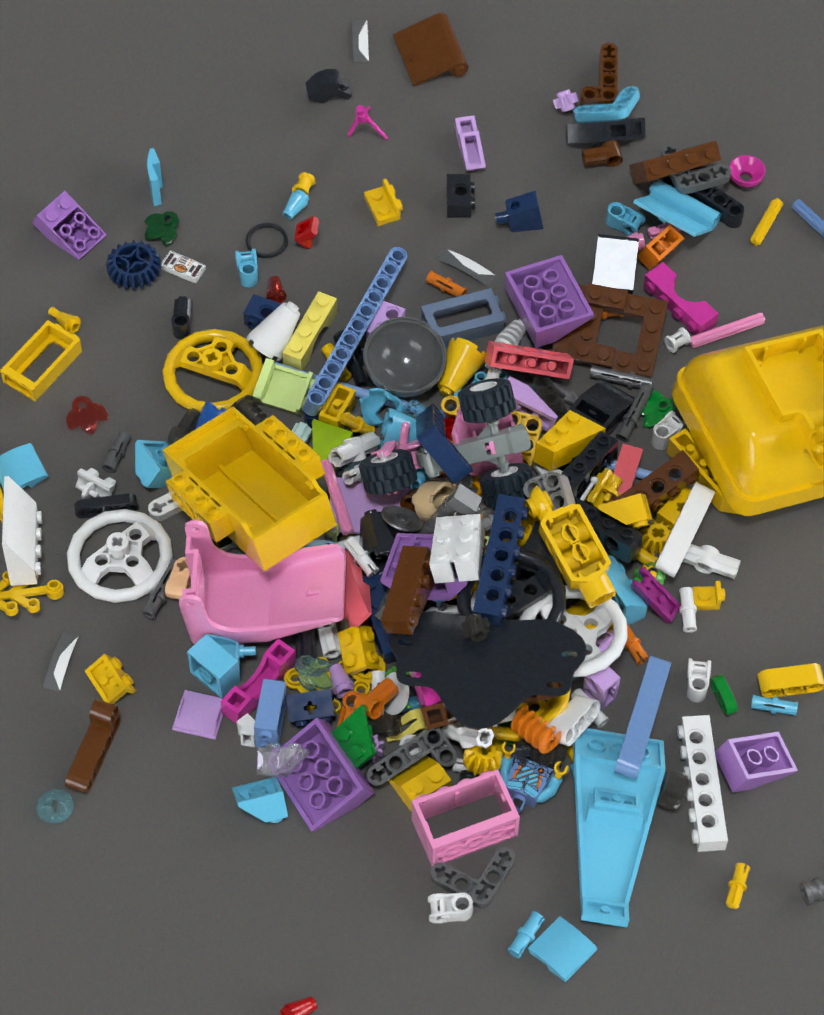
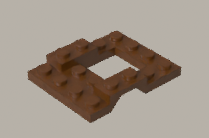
[552,283,668,378]

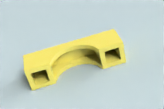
[282,291,337,371]

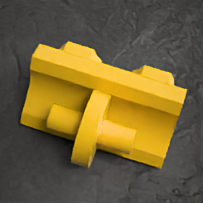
[585,468,623,509]

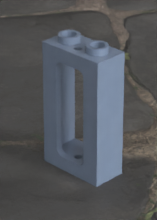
[421,288,507,347]

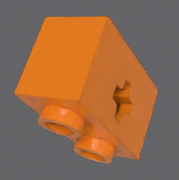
[637,224,684,271]

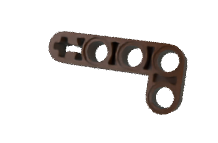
[580,43,618,106]
[65,699,120,794]

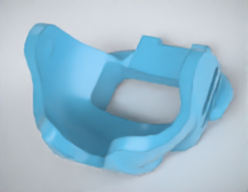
[359,388,403,427]

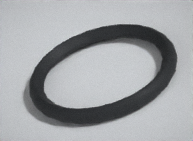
[246,223,288,258]

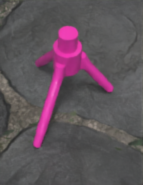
[347,105,388,140]

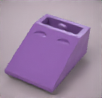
[32,191,107,260]

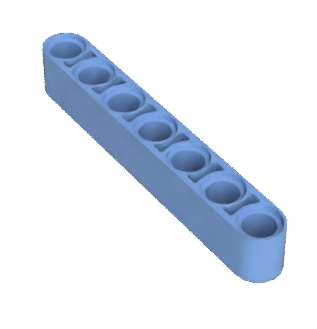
[614,655,672,779]

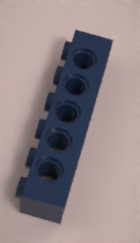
[473,494,529,626]

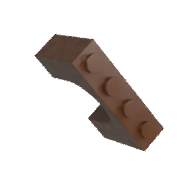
[629,140,722,184]

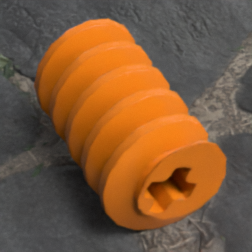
[511,705,562,754]

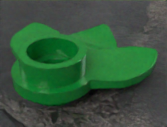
[641,391,675,428]

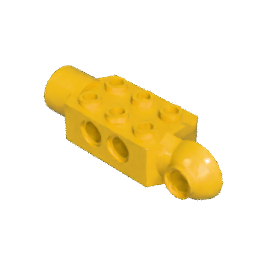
[525,485,617,607]

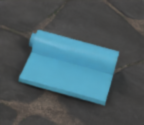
[633,180,721,237]

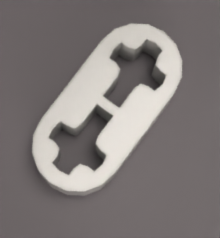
[148,492,182,521]

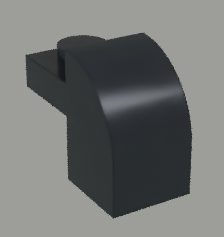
[305,69,353,103]

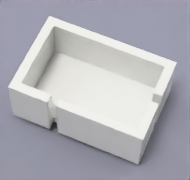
[429,514,485,583]

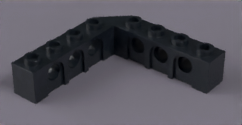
[554,431,643,563]

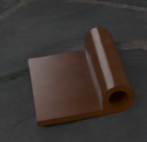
[393,13,469,86]

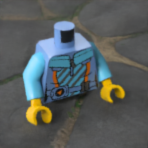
[499,741,570,813]

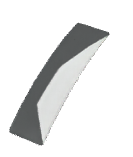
[352,19,369,62]
[438,249,495,286]
[43,631,79,691]

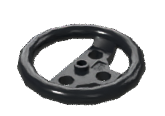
[457,549,566,623]

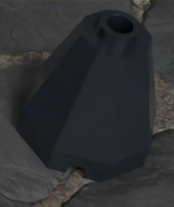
[359,509,398,563]

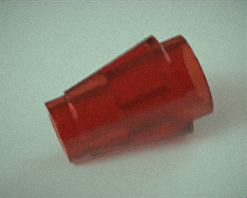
[266,276,287,304]

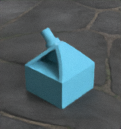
[187,634,256,698]

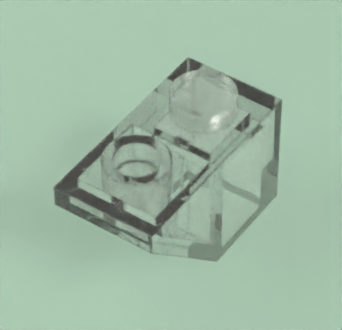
[256,743,309,777]

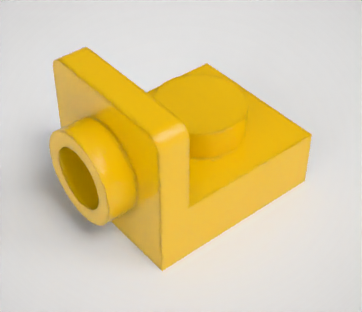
[692,581,725,610]

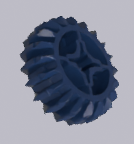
[106,239,161,291]

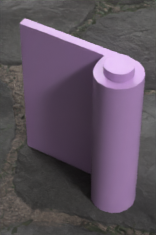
[330,477,412,534]

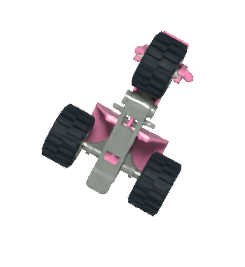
[358,378,534,508]

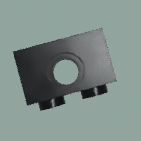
[446,174,475,218]

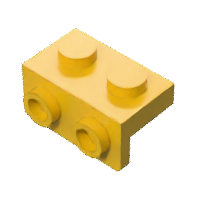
[338,625,379,676]

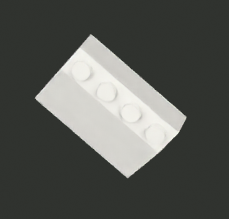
[2,476,42,586]

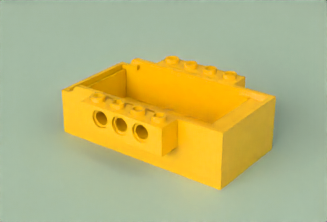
[162,407,337,571]

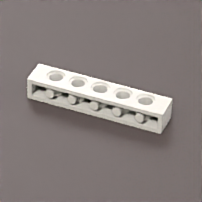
[677,715,728,852]

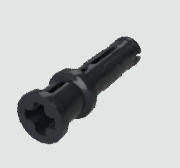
[333,330,369,388]

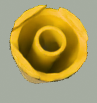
[437,337,486,397]

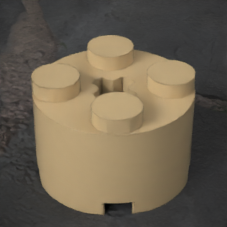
[412,481,458,524]

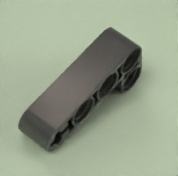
[364,727,457,785]

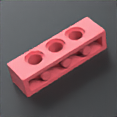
[484,341,574,379]

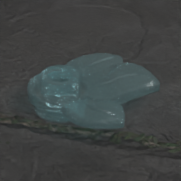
[294,655,332,691]

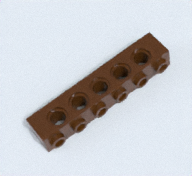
[613,450,700,527]

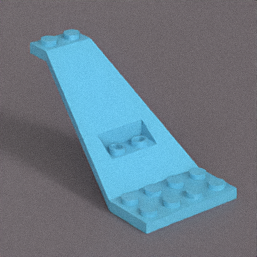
[573,728,666,927]

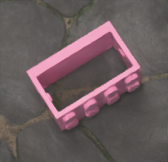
[412,769,520,867]

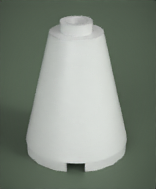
[247,302,300,361]

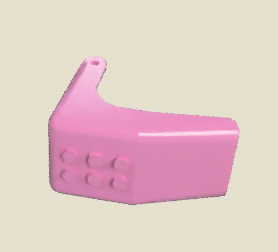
[179,520,346,644]

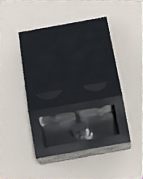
[569,379,635,435]

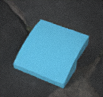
[147,148,163,206]
[0,443,49,489]
[528,916,598,982]

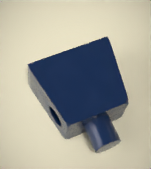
[495,191,543,232]

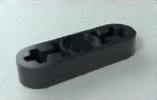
[74,493,138,518]

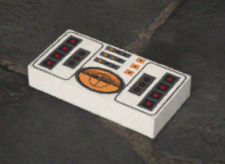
[161,251,206,284]

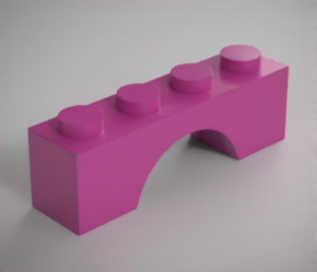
[643,262,719,335]
[220,639,296,724]

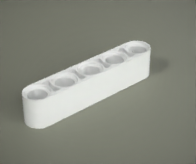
[654,482,715,578]

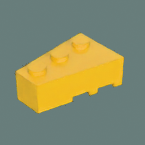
[533,410,606,471]

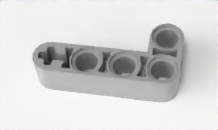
[523,471,576,511]

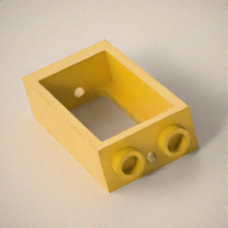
[0,320,82,402]

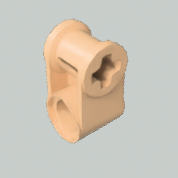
[165,557,191,600]

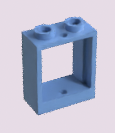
[254,679,287,751]

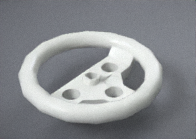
[67,509,173,603]
[520,585,628,677]

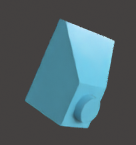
[135,440,172,488]
[232,777,288,823]

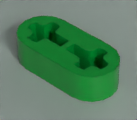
[710,674,738,716]

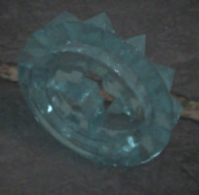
[36,788,74,824]

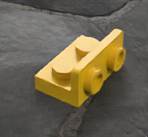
[364,179,403,226]
[85,654,136,704]

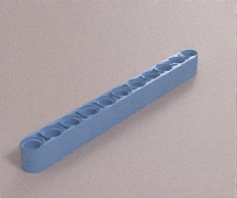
[302,247,407,416]

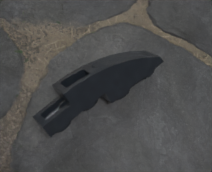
[566,118,646,143]

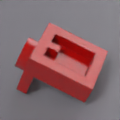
[294,216,319,249]

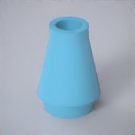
[282,190,309,220]

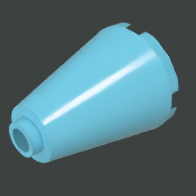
[379,408,418,449]

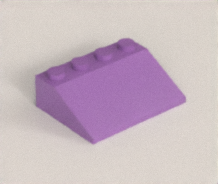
[505,255,594,348]
[266,717,375,832]

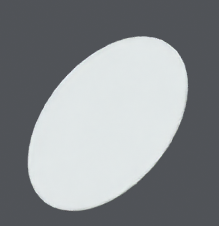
[384,672,409,715]

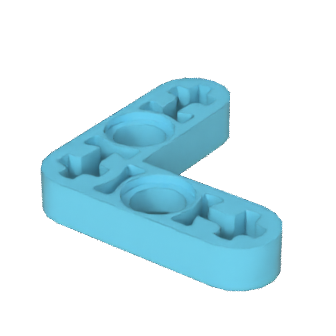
[573,86,640,122]

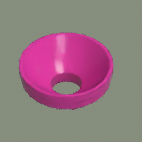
[729,155,765,187]

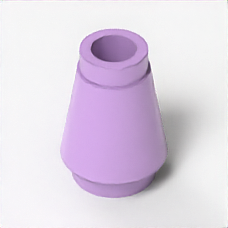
[329,664,354,698]

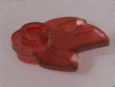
[66,396,109,435]

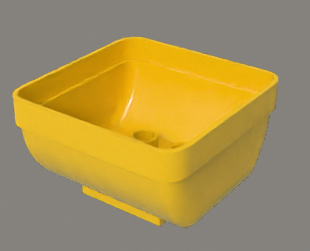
[672,325,824,516]

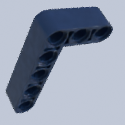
[416,404,473,484]

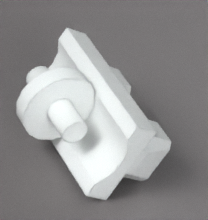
[76,468,116,499]

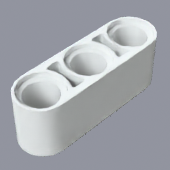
[548,695,600,746]

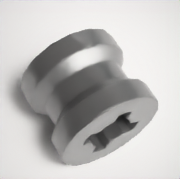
[799,877,824,905]

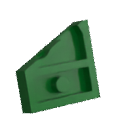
[331,705,376,768]

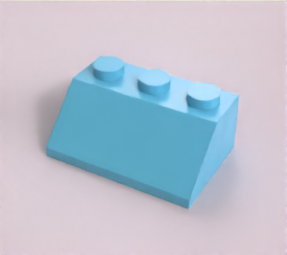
[607,555,648,625]

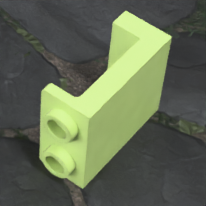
[252,358,316,416]

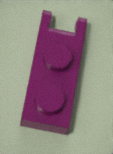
[631,567,681,623]

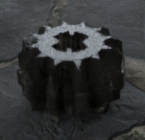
[527,743,567,769]
[657,770,689,810]

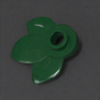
[144,211,179,247]

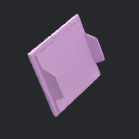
[172,690,223,740]

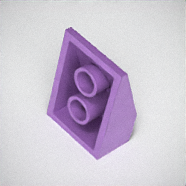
[715,731,798,793]

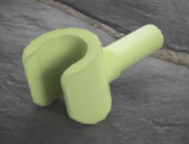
[326,524,340,543]

